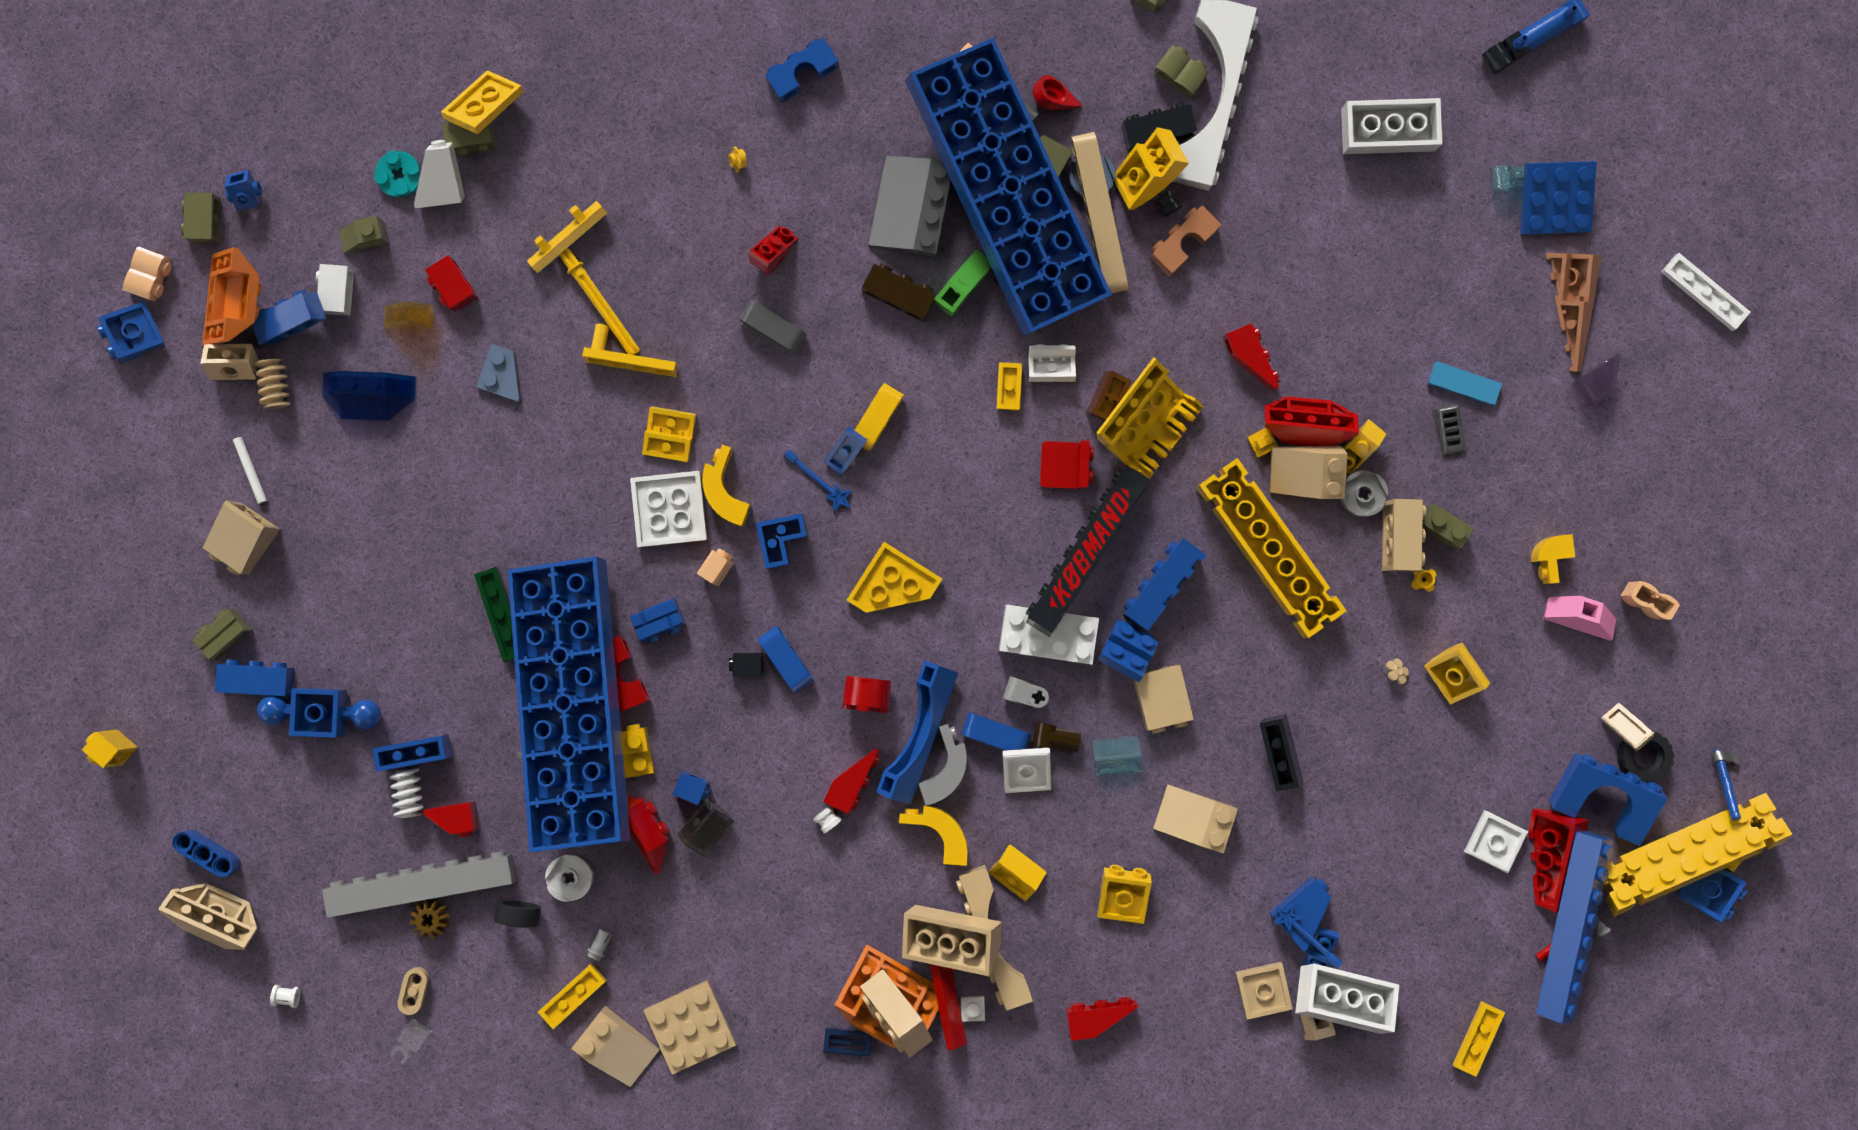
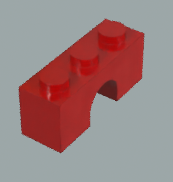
[613,636,651,712]

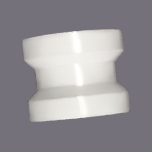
[813,805,842,834]

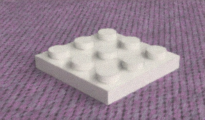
[630,471,708,548]

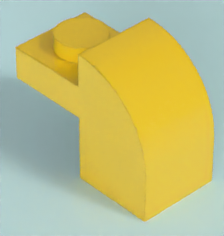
[1531,534,1575,584]

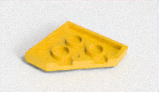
[847,542,942,613]

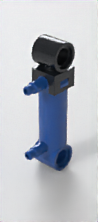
[1482,0,1590,75]

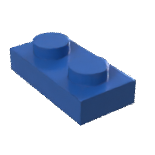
[824,426,867,475]

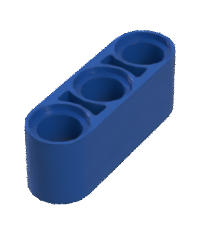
[758,625,815,694]
[961,712,1032,751]
[172,830,241,877]

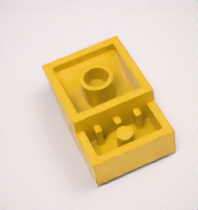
[1114,127,1189,210]

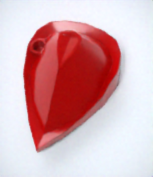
[1032,75,1082,110]

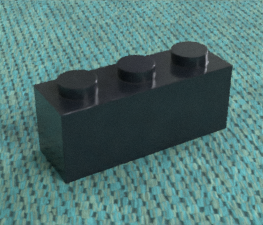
[1121,103,1198,153]
[1259,714,1304,792]

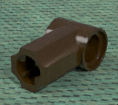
[1032,722,1081,752]

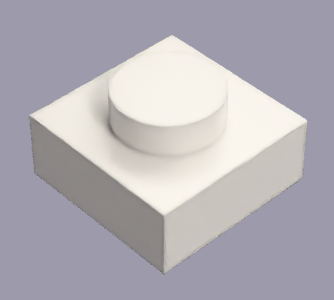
[961,996,985,1022]

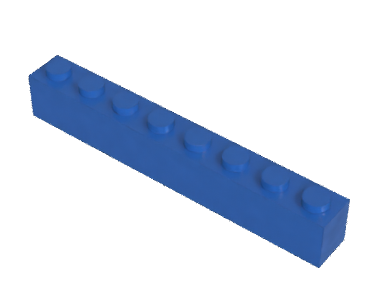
[1536,831,1614,1024]

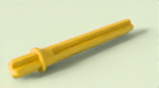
[559,248,640,355]

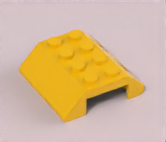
[1096,357,1204,479]

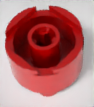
[842,676,891,713]

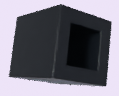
[729,653,763,676]

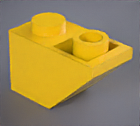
[1343,419,1386,474]

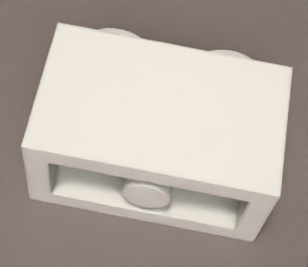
[316,264,354,316]

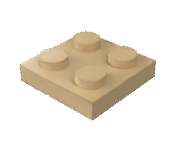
[1235,962,1293,1020]

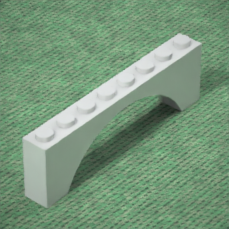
[1172,0,1259,191]

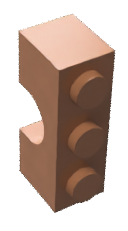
[1150,205,1222,277]

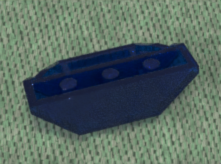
[322,371,416,421]

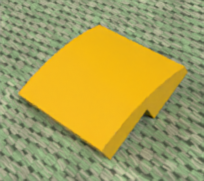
[642,406,697,462]

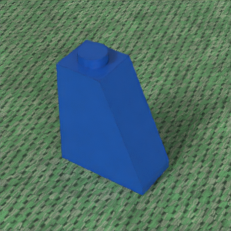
[1270,876,1331,952]

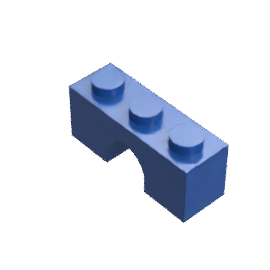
[765,38,839,104]

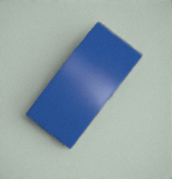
[1302,926,1339,967]

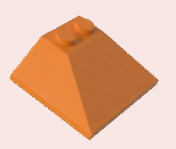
[202,247,262,346]
[834,945,939,1048]

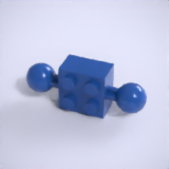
[257,688,381,738]

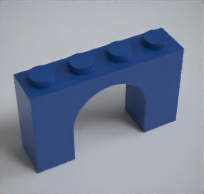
[1549,753,1667,846]

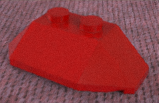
[1264,396,1359,446]
[626,794,670,875]

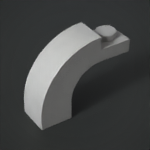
[919,723,967,806]

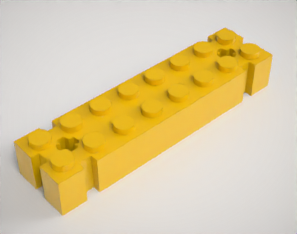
[1196,458,1347,638]
[1602,793,1792,917]

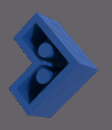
[756,513,808,570]

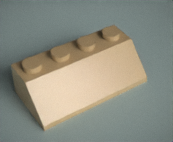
[902,905,1002,976]

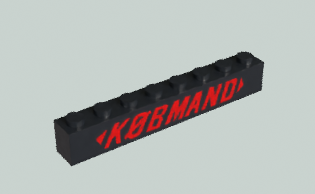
[1025,465,1150,638]

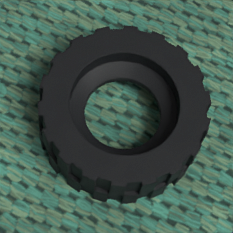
[1617,731,1675,782]

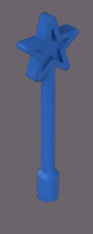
[784,449,851,510]
[1274,903,1342,968]

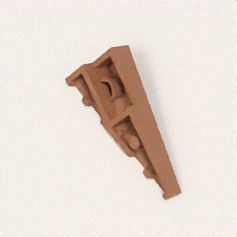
[1546,253,1602,372]

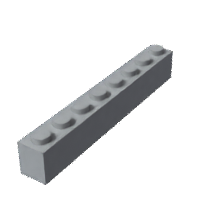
[322,851,517,918]

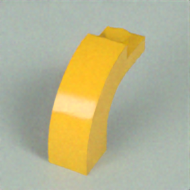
[702,445,751,527]
[899,804,967,866]

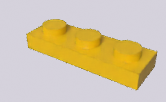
[538,963,607,1029]
[1452,1001,1505,1077]

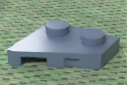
[476,344,521,402]

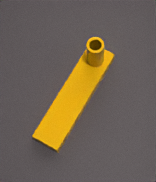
[582,324,678,377]

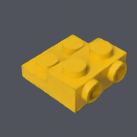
[621,724,655,778]
[1097,865,1152,924]

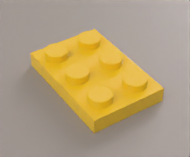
[441,70,524,135]

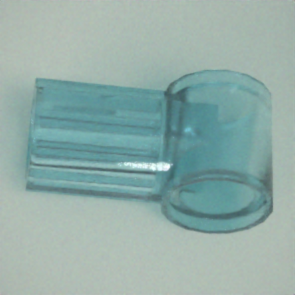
[1490,164,1524,193]

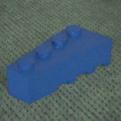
[1123,538,1206,631]

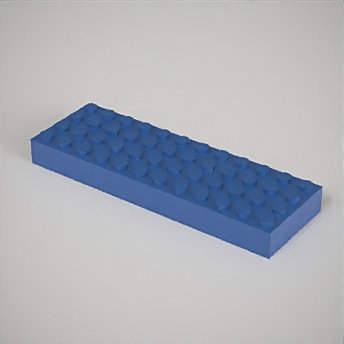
[905,37,1112,337]
[508,556,630,852]

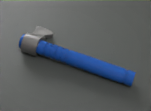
[1711,750,1741,821]

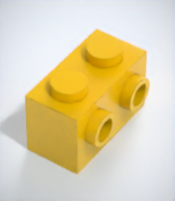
[82,729,138,768]

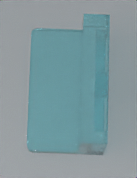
[1092,736,1142,776]

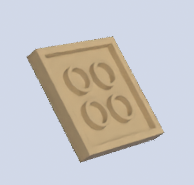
[643,980,737,1075]

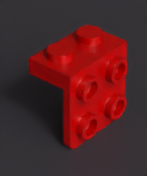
[1040,440,1094,490]

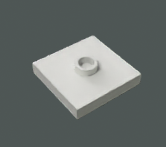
[1003,748,1051,793]
[1464,810,1528,873]

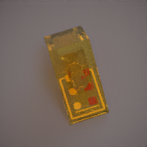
[384,301,434,330]

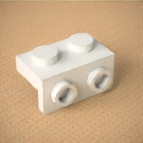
[1028,344,1076,382]

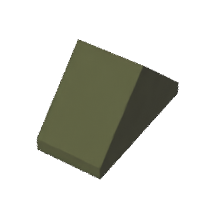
[1040,135,1073,178]

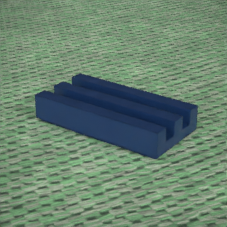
[823,1027,872,1057]

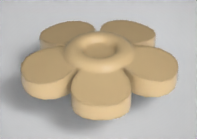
[1386,658,1409,685]

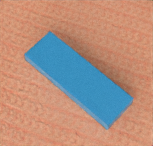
[1427,361,1502,406]

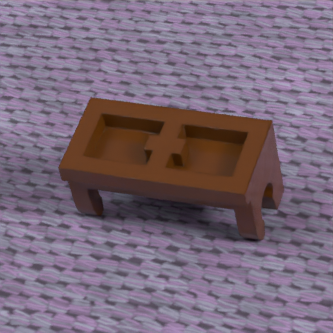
[1085,371,1132,422]

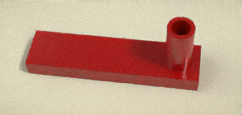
[930,964,967,1050]

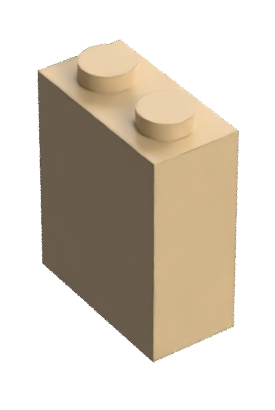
[1134,665,1194,734]

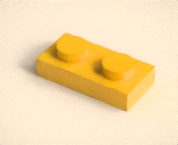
[996,362,1022,411]

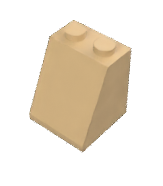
[203,500,280,576]

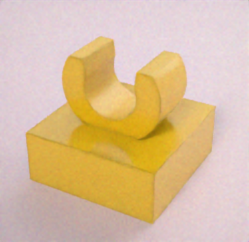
[1246,428,1279,458]

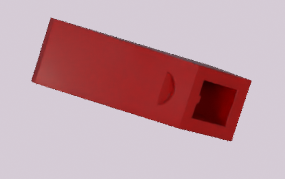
[1223,323,1280,391]
[823,748,881,814]
[1066,997,1138,1041]

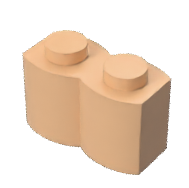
[122,247,172,301]
[697,548,734,586]
[1621,581,1680,620]

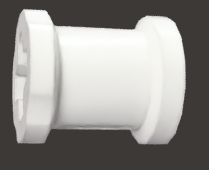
[270,985,301,1008]

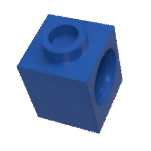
[672,771,711,805]

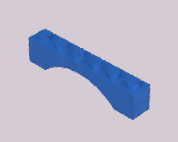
[876,660,958,805]

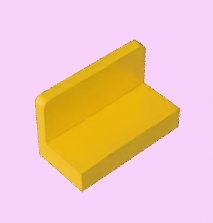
[988,845,1046,901]

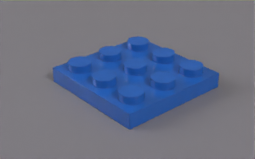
[1520,161,1597,234]

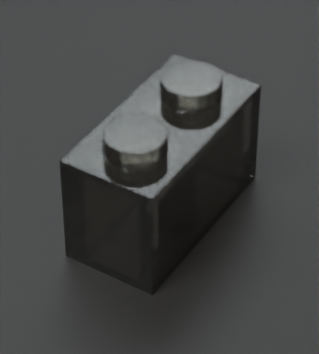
[677,798,735,858]

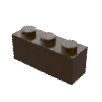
[861,263,936,322]

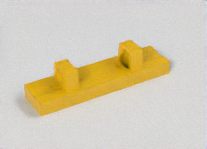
[527,201,607,274]

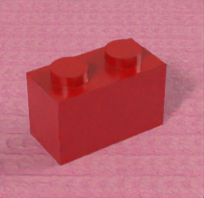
[425,255,478,312]

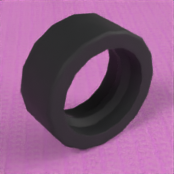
[494,900,541,928]

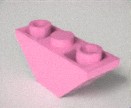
[1543,596,1616,641]

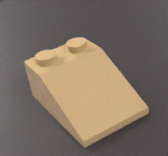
[1270,446,1347,499]
[1153,784,1238,853]
[571,1006,660,1087]

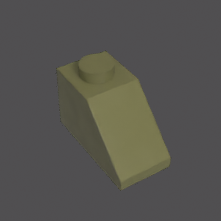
[339,216,389,254]

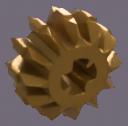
[409,899,451,939]

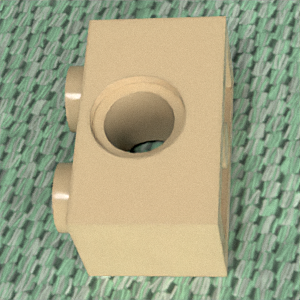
[201,344,259,380]

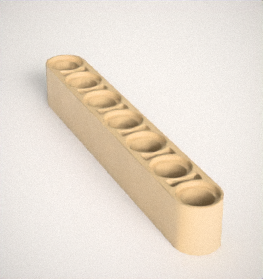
[1071,132,1128,294]

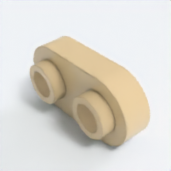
[398,967,429,1015]

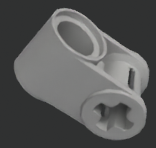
[1003,676,1049,708]

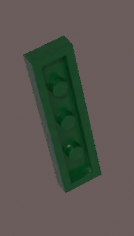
[474,567,514,662]

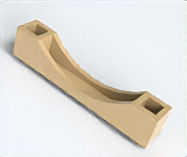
[956,865,1033,1011]

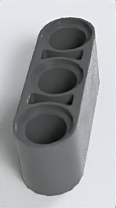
[739,300,807,354]

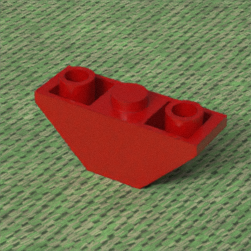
[748,225,798,276]

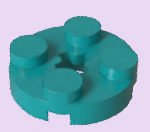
[374,150,421,198]

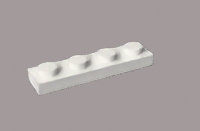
[1661,253,1750,331]

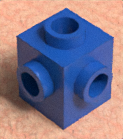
[225,169,263,210]

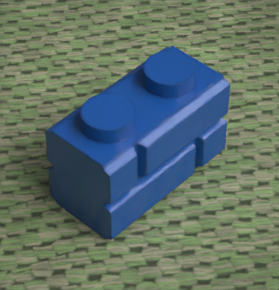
[630,598,686,644]

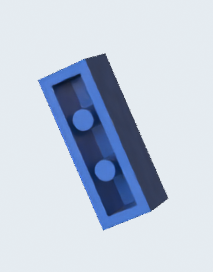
[252,290,326,345]
[215,659,294,696]
[372,734,453,772]

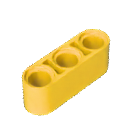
[855,383,904,452]

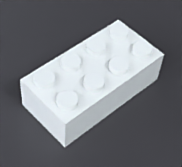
[1341,98,1442,154]
[999,605,1099,665]
[1295,964,1399,1034]

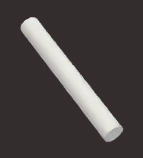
[233,437,267,504]

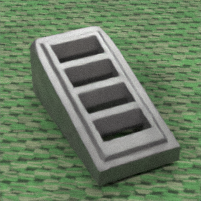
[1432,404,1466,455]

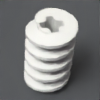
[389,768,424,818]

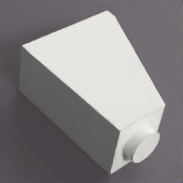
[414,140,465,208]

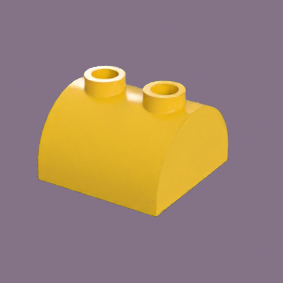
[1424,643,1490,705]

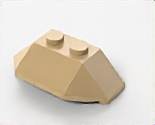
[158,883,257,950]

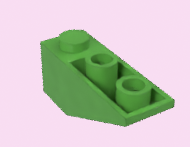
[934,249,992,318]

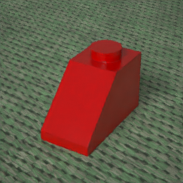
[423,801,479,837]

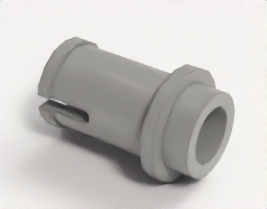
[587,929,613,961]

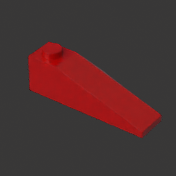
[1528,808,1589,913]

